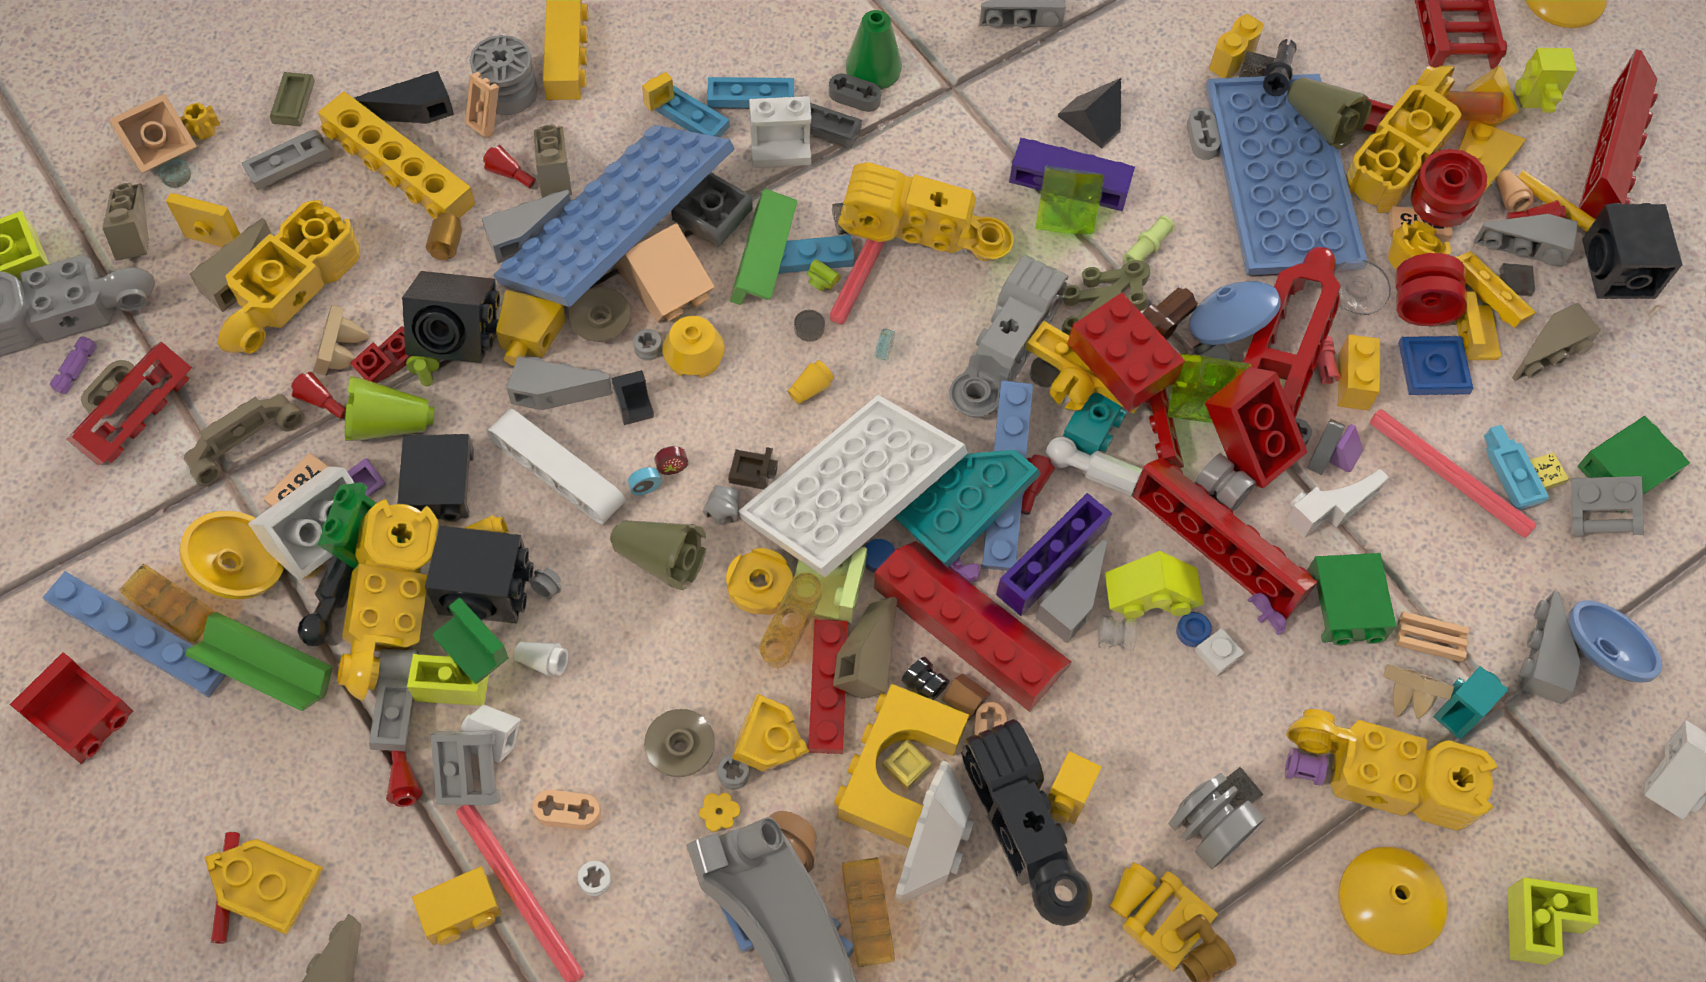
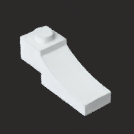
[1286,469,1389,538]

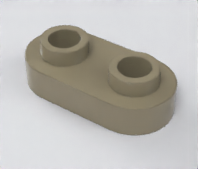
[81,360,134,414]

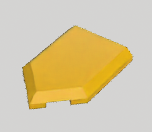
[204,839,323,935]

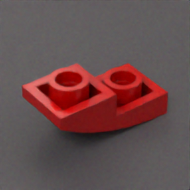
[350,326,412,383]

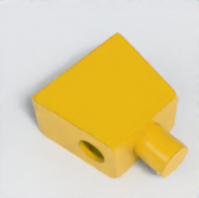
[496,290,566,366]

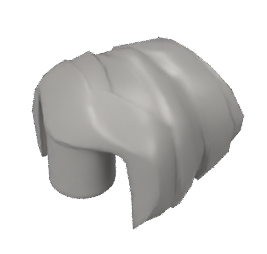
[703,485,740,525]

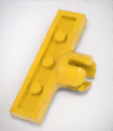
[1025,321,1139,413]

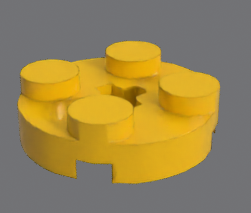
[726,548,793,615]

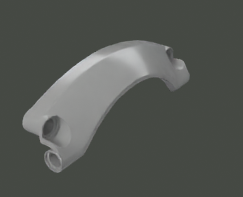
[686,817,857,982]

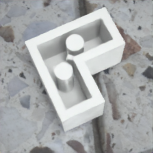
[1644,720,1706,820]

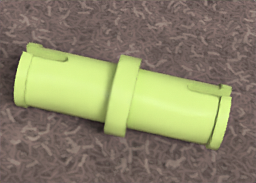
[1123,216,1175,263]

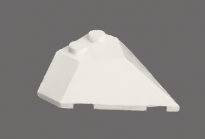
[894,761,974,904]

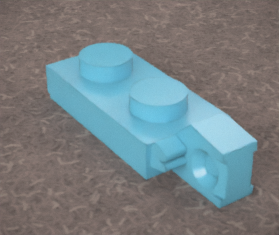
[1484,425,1549,510]

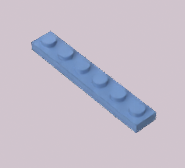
[982,380,1033,571]
[42,571,226,698]

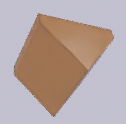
[942,674,990,720]

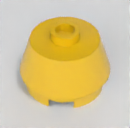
[1387,220,1451,270]
[662,316,725,378]

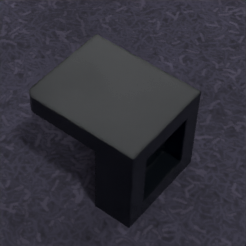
[611,370,654,425]

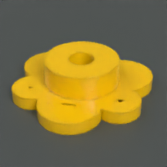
[699,793,740,832]

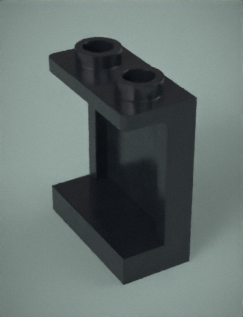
[397,434,474,522]

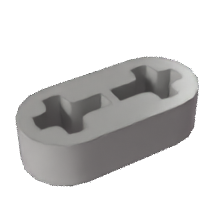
[1187,107,1221,160]

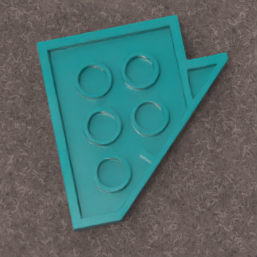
[894,450,1041,568]

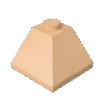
[109,94,197,174]

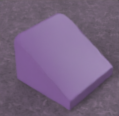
[1329,424,1363,472]
[347,458,386,497]

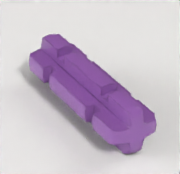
[50,336,97,394]

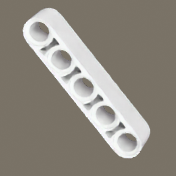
[487,409,626,525]

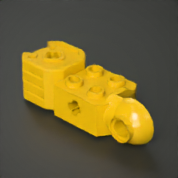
[1346,65,1462,213]
[838,162,1014,261]
[218,200,360,354]
[337,499,438,701]
[1286,709,1498,831]

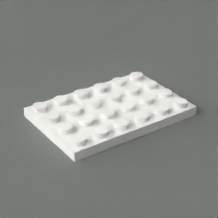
[738,395,968,577]

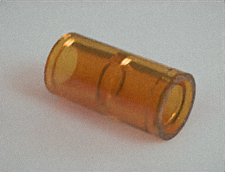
[1445,91,1504,122]

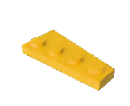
[1458,119,1526,199]

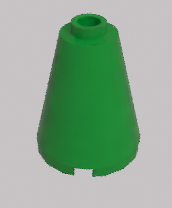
[846,10,902,89]

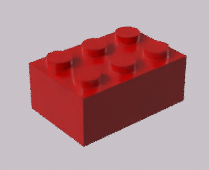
[1068,292,1185,412]
[1204,367,1308,488]

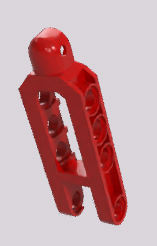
[1237,247,1341,419]

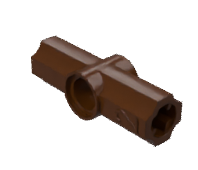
[1142,287,1198,340]

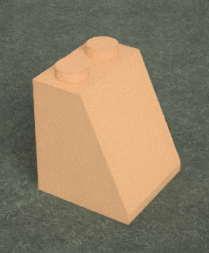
[616,223,715,322]

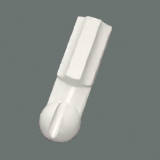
[1045,437,1142,496]

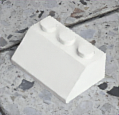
[248,466,354,580]

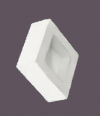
[1194,628,1244,676]

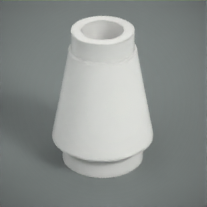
[514,642,568,677]

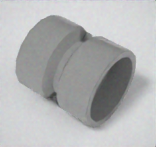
[1194,453,1256,511]

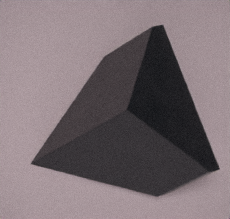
[1058,78,1121,149]

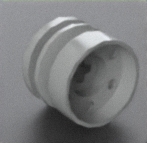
[469,35,538,115]
[1168,773,1266,869]

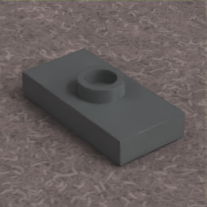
[810,103,862,148]

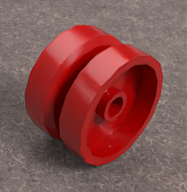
[1411,149,1488,228]
[1395,253,1468,326]

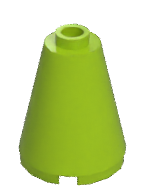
[345,376,435,441]

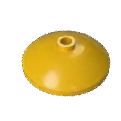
[1525,0,1607,28]
[179,511,284,599]
[1338,847,1448,955]

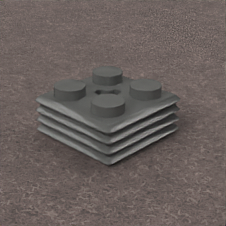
[671,172,753,247]

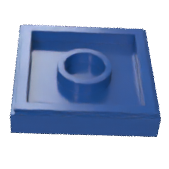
[1398,336,1474,395]

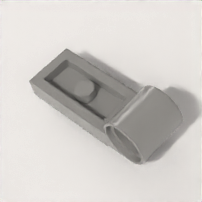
[369,648,419,751]

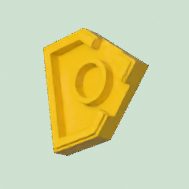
[732,693,809,772]

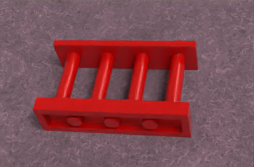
[1415,0,1507,69]

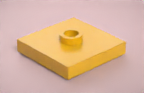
[166,193,240,247]

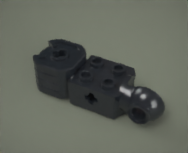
[961,719,1093,926]

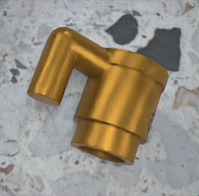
[1175,914,1237,982]

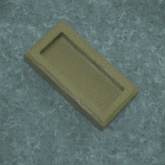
[270,72,315,126]

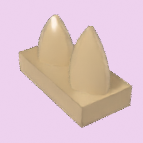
[313,305,370,376]
[1383,664,1454,719]

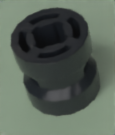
[901,656,950,700]

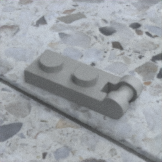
[241,130,333,190]

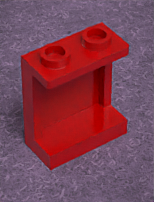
[9,652,133,764]

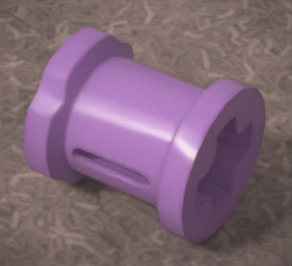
[1285,747,1328,786]

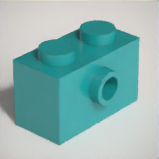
[1063,393,1127,455]
[1433,666,1509,740]

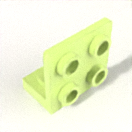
[787,547,867,624]

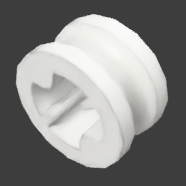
[577,861,611,896]

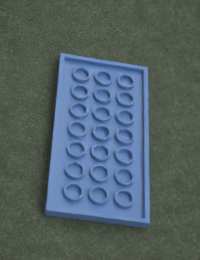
[1206,74,1368,276]
[493,125,735,307]

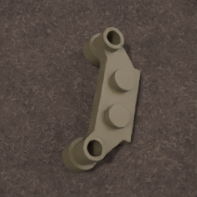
[184,394,305,486]

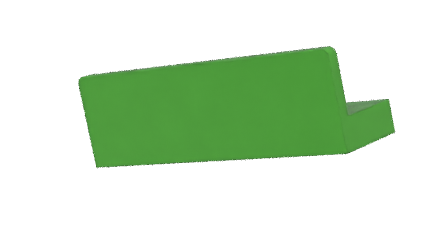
[729,188,797,305]
[185,612,333,711]

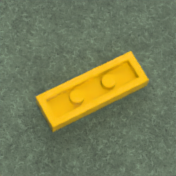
[1456,251,1537,328]

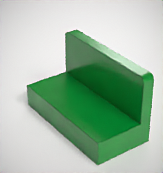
[433,598,509,684]

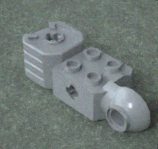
[0,254,155,356]
[949,255,1069,418]

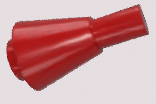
[483,145,536,189]
[1506,200,1566,219]
[291,372,346,419]
[1021,454,1055,515]
[386,751,423,807]

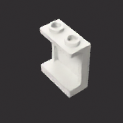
[749,96,811,168]

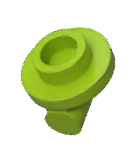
[806,259,841,292]
[406,356,439,386]

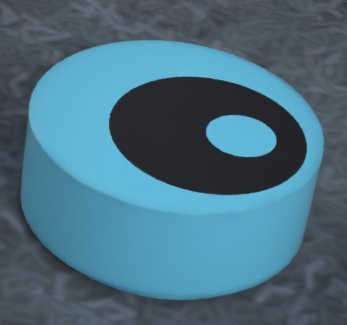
[628,467,662,495]

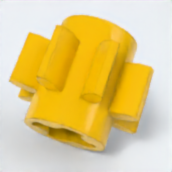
[180,102,220,140]

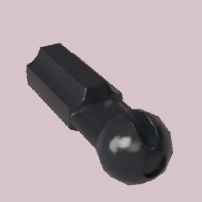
[297,556,354,646]

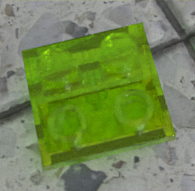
[1035,165,1104,234]
[1168,354,1252,423]

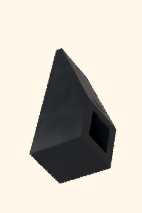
[354,71,454,124]

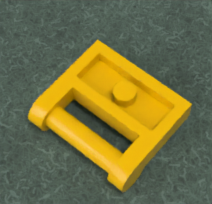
[1122,871,1218,972]

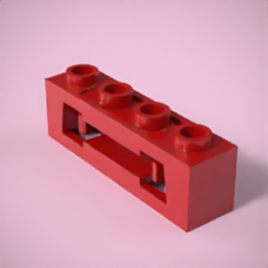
[66,341,192,465]

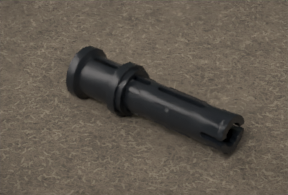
[1263,39,1297,96]

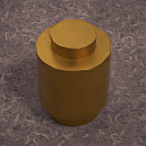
[425,213,462,260]

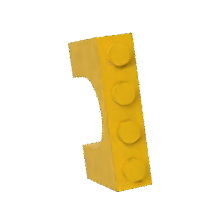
[834,684,969,848]

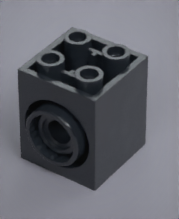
[1582,203,1683,299]
[402,271,500,363]
[425,525,534,624]

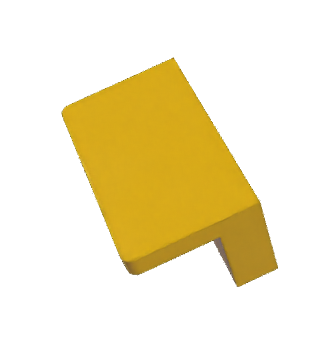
[1455,292,1501,360]

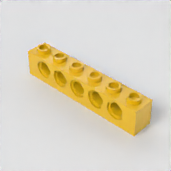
[318,91,475,219]

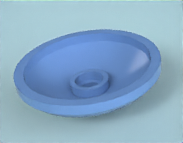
[1189,281,1281,345]
[1569,600,1662,683]

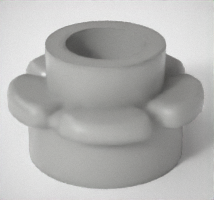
[530,568,562,599]

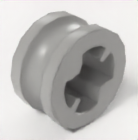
[633,329,662,361]
[718,754,750,790]

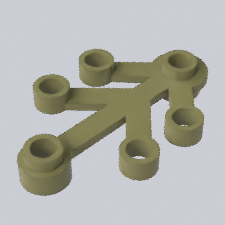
[1062,260,1150,336]

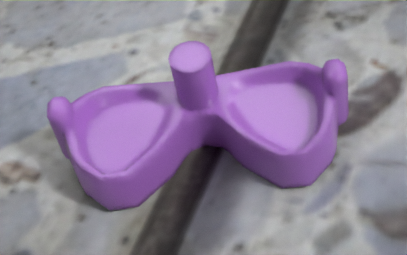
[949,556,981,582]
[1248,593,1286,635]

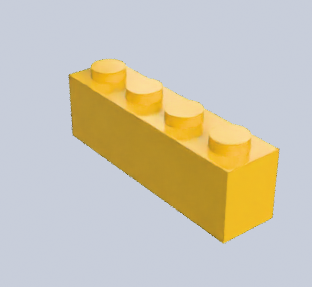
[543,0,589,100]

